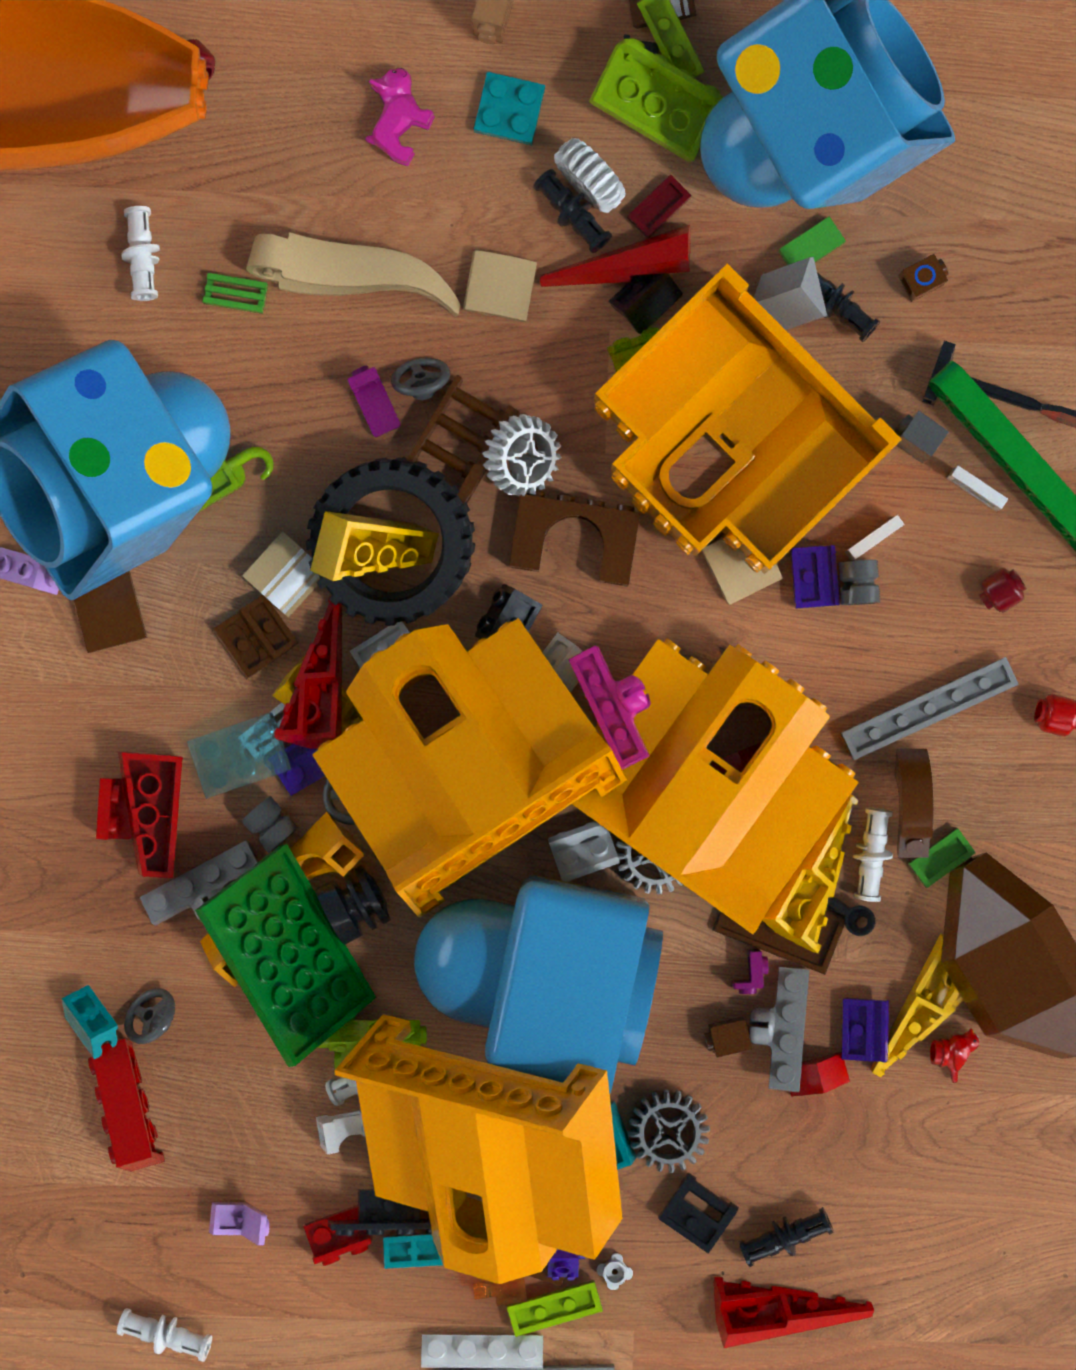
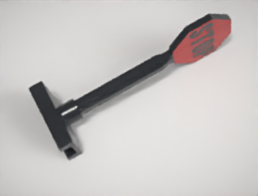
[922,340,1076,428]

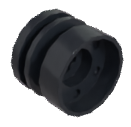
[315,865,391,945]

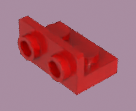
[96,778,132,840]
[303,1205,373,1266]

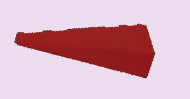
[540,225,691,287]
[274,596,342,749]
[713,1277,874,1348]

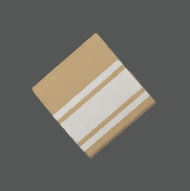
[242,531,320,618]

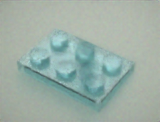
[187,712,292,799]

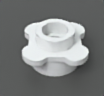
[597,1253,633,1290]

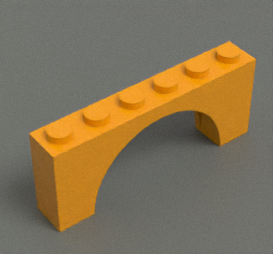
[200,812,365,987]

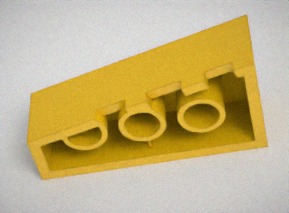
[310,511,439,581]

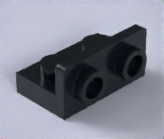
[475,584,543,639]

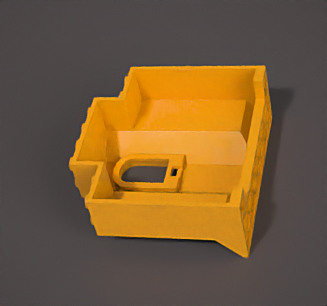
[594,263,902,574]
[312,618,627,918]
[572,638,859,934]
[334,1014,623,1284]

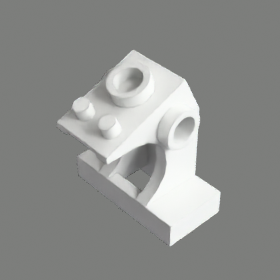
[316,1110,365,1155]

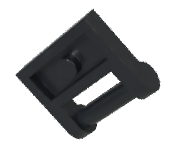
[658,1172,739,1254]

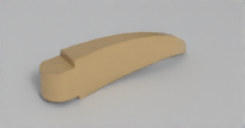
[246,232,460,317]

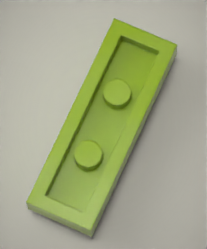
[637,0,705,77]
[507,1280,603,1337]

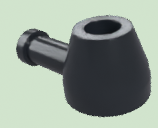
[827,897,876,936]

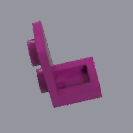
[347,365,401,438]

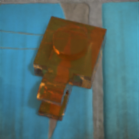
[473,1277,527,1306]

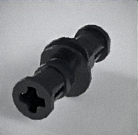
[533,169,612,253]
[817,272,880,342]
[739,1207,834,1267]

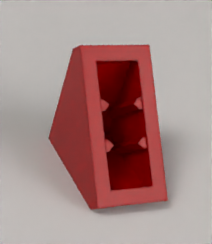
[790,1052,850,1097]

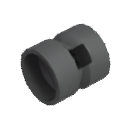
[838,560,880,605]
[241,796,298,853]

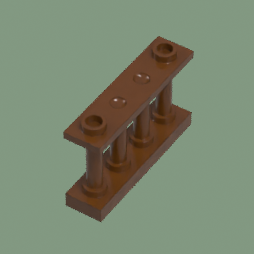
[402,375,520,503]

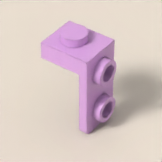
[0,547,59,595]
[209,1202,269,1245]

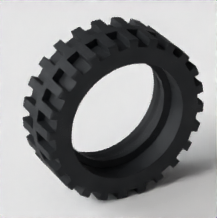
[306,457,475,626]

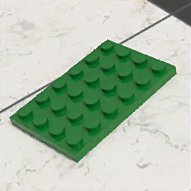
[195,844,376,1067]

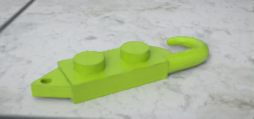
[198,446,274,513]

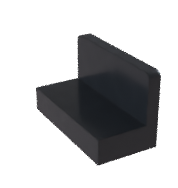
[608,273,683,334]

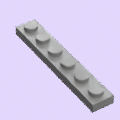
[840,657,1019,760]

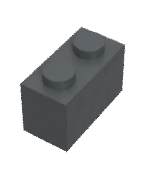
[894,411,949,463]

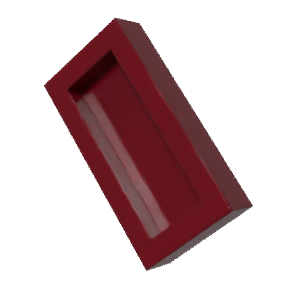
[627,174,692,239]

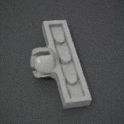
[140,840,258,926]
[749,967,809,1092]

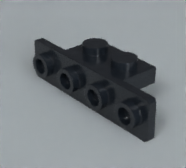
[328,1189,432,1236]

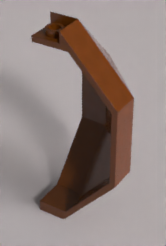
[941,852,1076,1059]

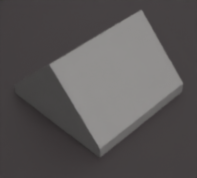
[754,257,827,330]

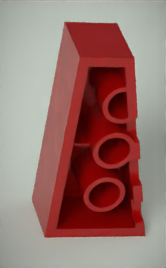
[117,751,183,878]
[88,1039,165,1172]

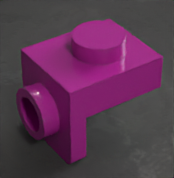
[731,949,769,994]

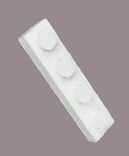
[421,1335,543,1369]

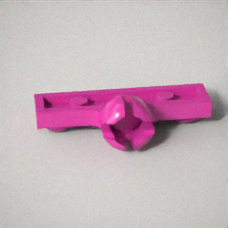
[568,645,651,770]

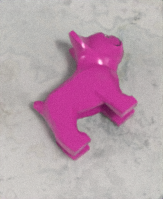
[365,68,435,166]

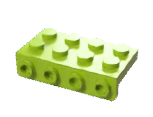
[589,38,723,162]

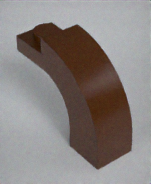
[895,749,934,858]

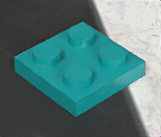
[474,72,546,146]

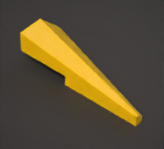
[762,794,858,953]

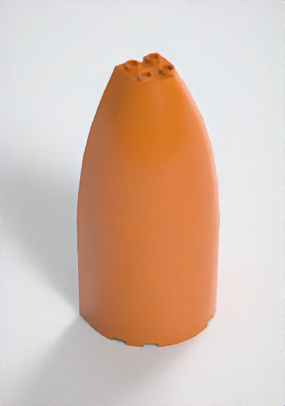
[0,0,208,171]

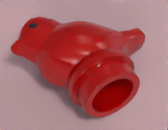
[930,1028,980,1083]

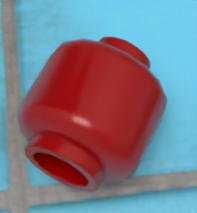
[1034,694,1076,737]

